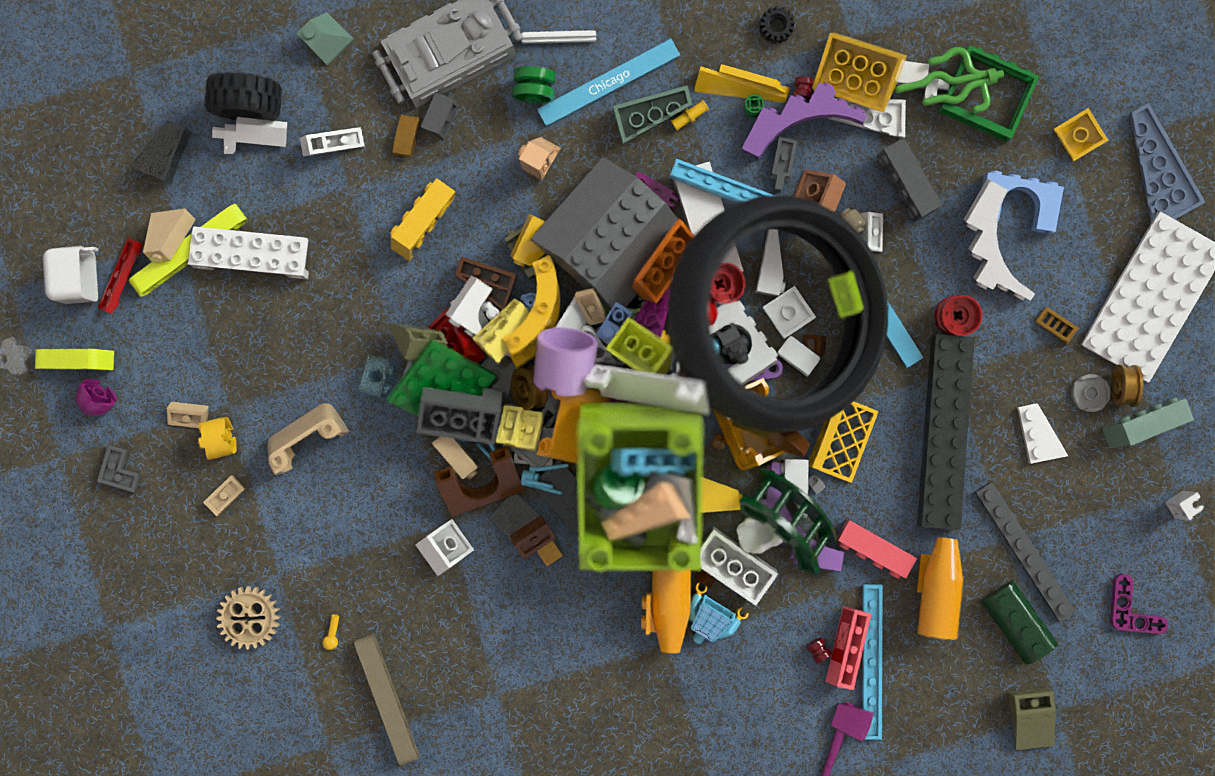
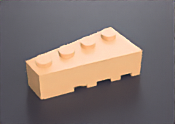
[601,482,691,540]

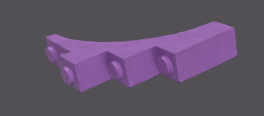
[742,82,867,159]
[760,461,844,571]

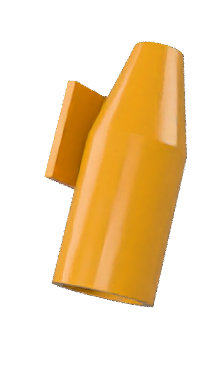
[917,537,963,639]
[641,570,691,653]

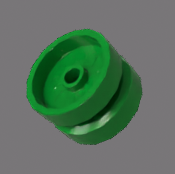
[512,66,556,103]
[592,463,644,510]

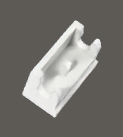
[1165,491,1204,520]

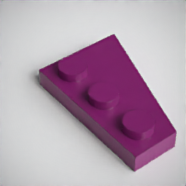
[634,288,669,339]

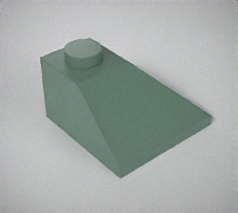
[296,12,354,66]

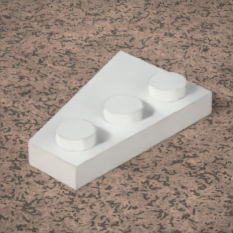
[1017,404,1068,464]

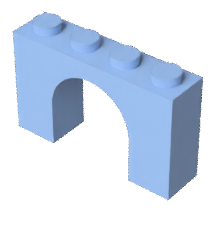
[981,171,1064,235]

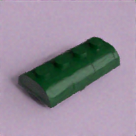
[980,579,1058,665]

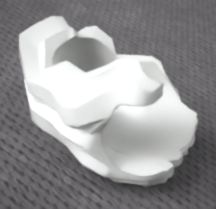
[737,515,785,554]

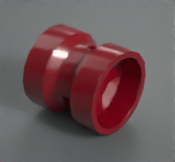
[793,76,814,100]
[806,637,832,664]

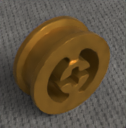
[1111,364,1143,407]
[510,366,549,410]

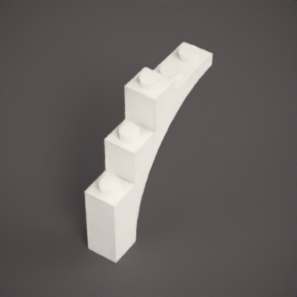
[963,179,1035,301]

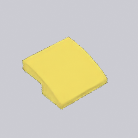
[496,405,545,452]

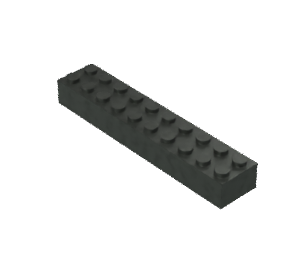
[917,334,975,530]

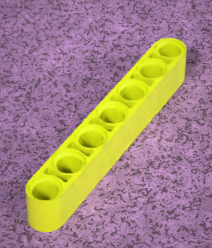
[129,204,248,297]

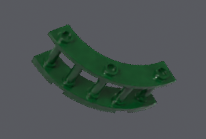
[739,468,838,576]

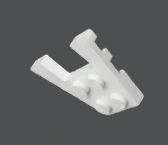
[643,471,697,543]

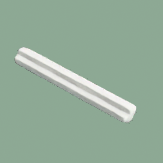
[521,30,596,44]

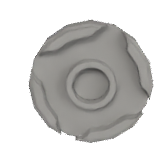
[1071,374,1111,412]

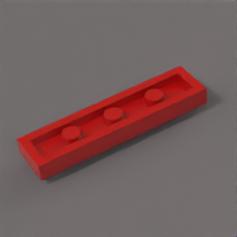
[97,238,142,314]

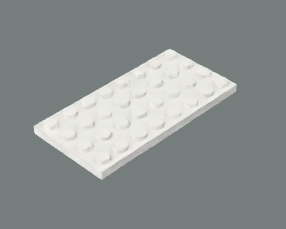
[1080,212,1215,383]

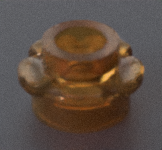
[710,434,727,452]

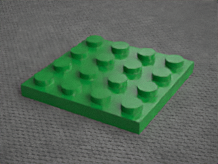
[387,339,496,417]

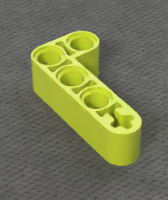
[35,349,114,370]

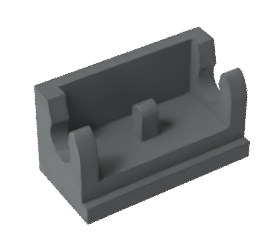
[421,93,459,139]

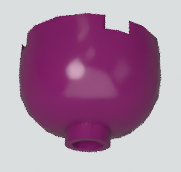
[75,379,117,416]

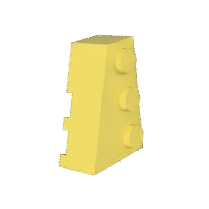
[472,299,530,363]

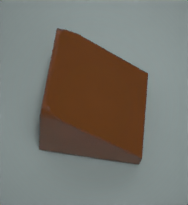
[803,335,826,355]

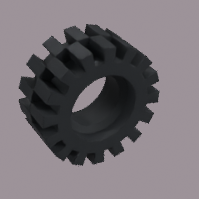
[759,6,795,44]

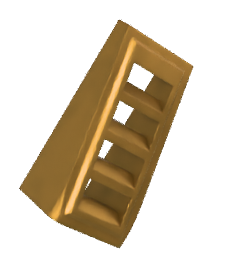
[1035,306,1079,345]

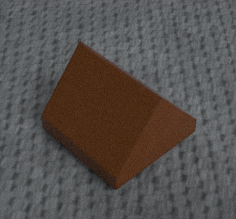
[694,568,716,588]

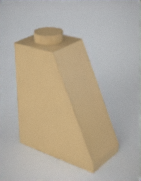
[143,209,195,263]
[432,436,479,480]

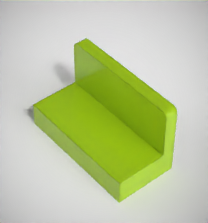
[828,271,864,318]

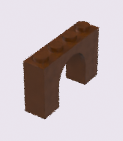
[434,446,524,517]

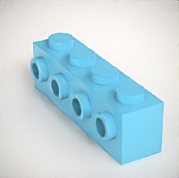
[612,450,695,475]

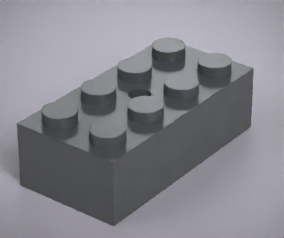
[877,138,942,222]

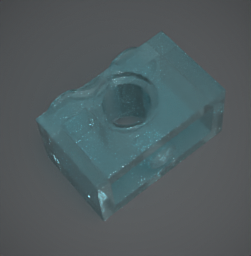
[358,354,395,398]

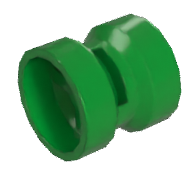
[744,94,764,118]

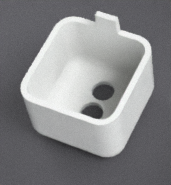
[43,246,98,304]

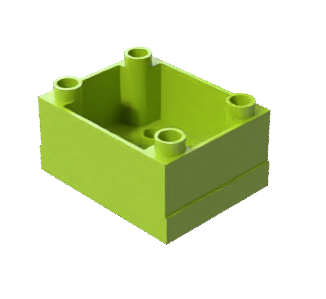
[578,403,702,571]

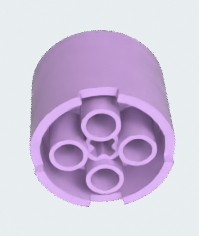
[533,328,598,396]

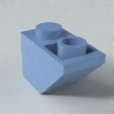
[596,302,633,343]

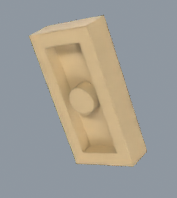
[575,288,608,325]
[203,475,246,516]

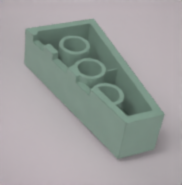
[612,86,692,145]
[1101,397,1194,449]

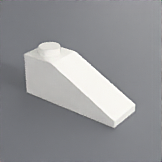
[300,127,364,157]
[780,459,808,518]

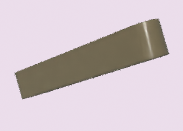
[354,634,420,766]

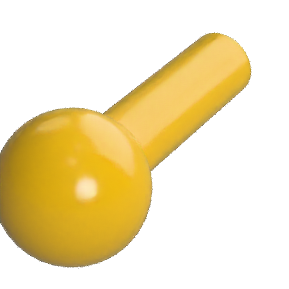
[322,614,339,650]

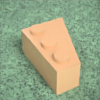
[518,137,560,180]

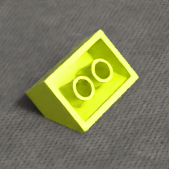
[606,317,673,376]

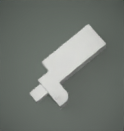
[896,61,949,105]
[212,117,287,154]

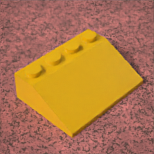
[812,33,907,112]

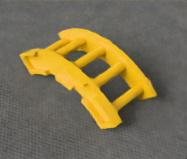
[503,255,561,369]

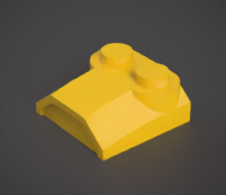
[1054,108,1109,162]

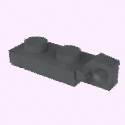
[771,137,798,192]

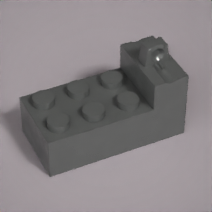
[416,387,502,444]

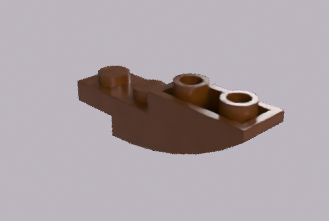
[732,422,810,458]

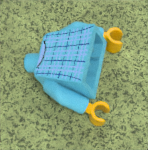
[689,582,748,644]

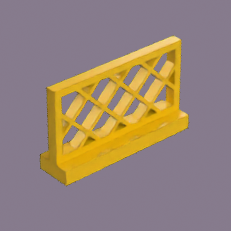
[808,402,879,483]

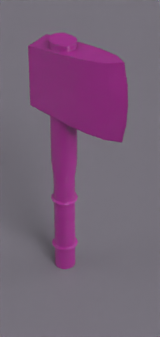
[821,702,873,776]

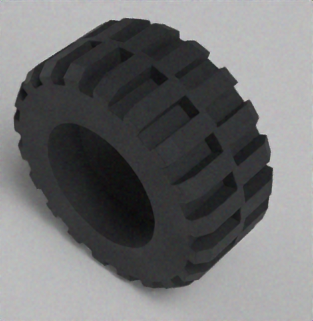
[204,72,282,121]

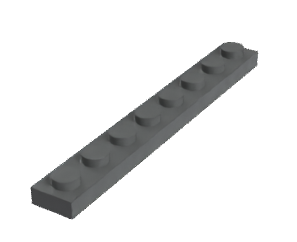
[975,482,1076,622]

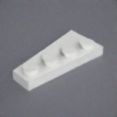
[828,98,906,139]

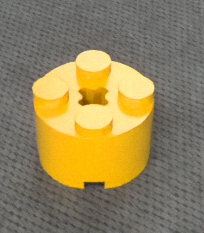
[198,417,237,460]

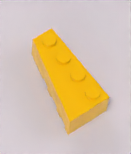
[390,178,455,262]

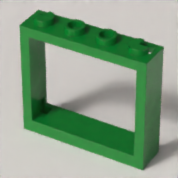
[938,45,1039,142]

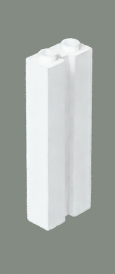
[673,161,743,283]

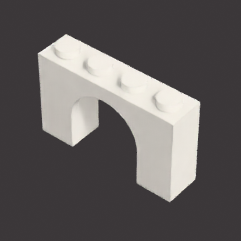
[446,276,511,358]
[710,300,778,385]

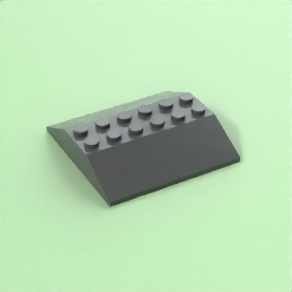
[530,157,677,311]

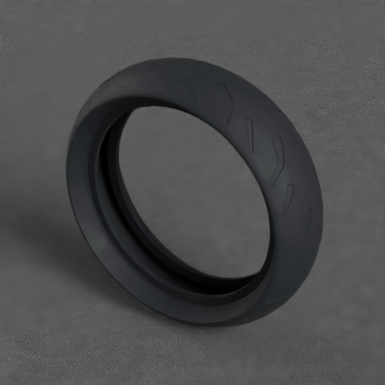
[667,195,888,432]

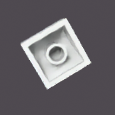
[416,519,474,576]

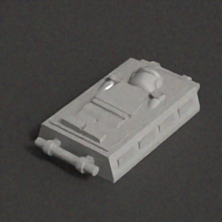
[372,0,524,109]

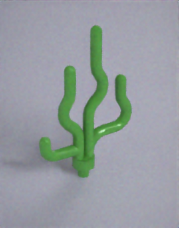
[895,47,1004,113]

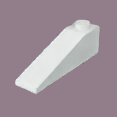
[755,229,786,297]

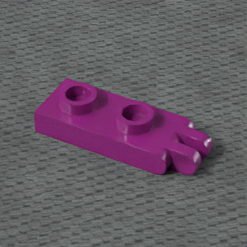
[635,171,680,210]

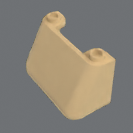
[267,403,350,475]

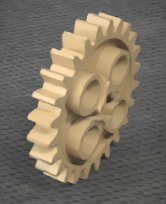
[216,586,281,650]

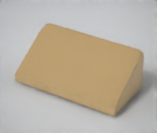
[167,402,209,428]

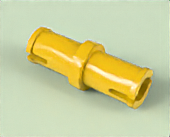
[671,100,709,131]

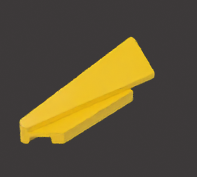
[694,64,790,103]

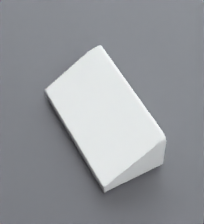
[860,212,883,252]
[777,336,820,377]

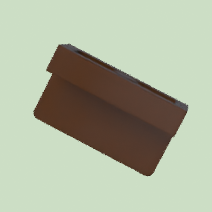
[510,515,556,559]

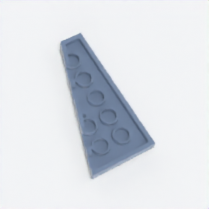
[1130,103,1206,223]

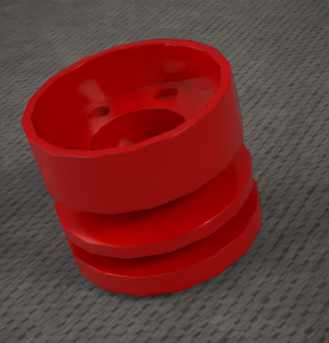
[710,263,745,305]
[934,295,983,336]

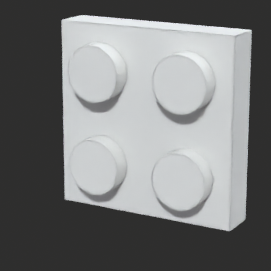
[762,286,816,339]

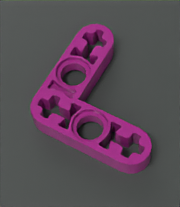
[1110,574,1169,634]

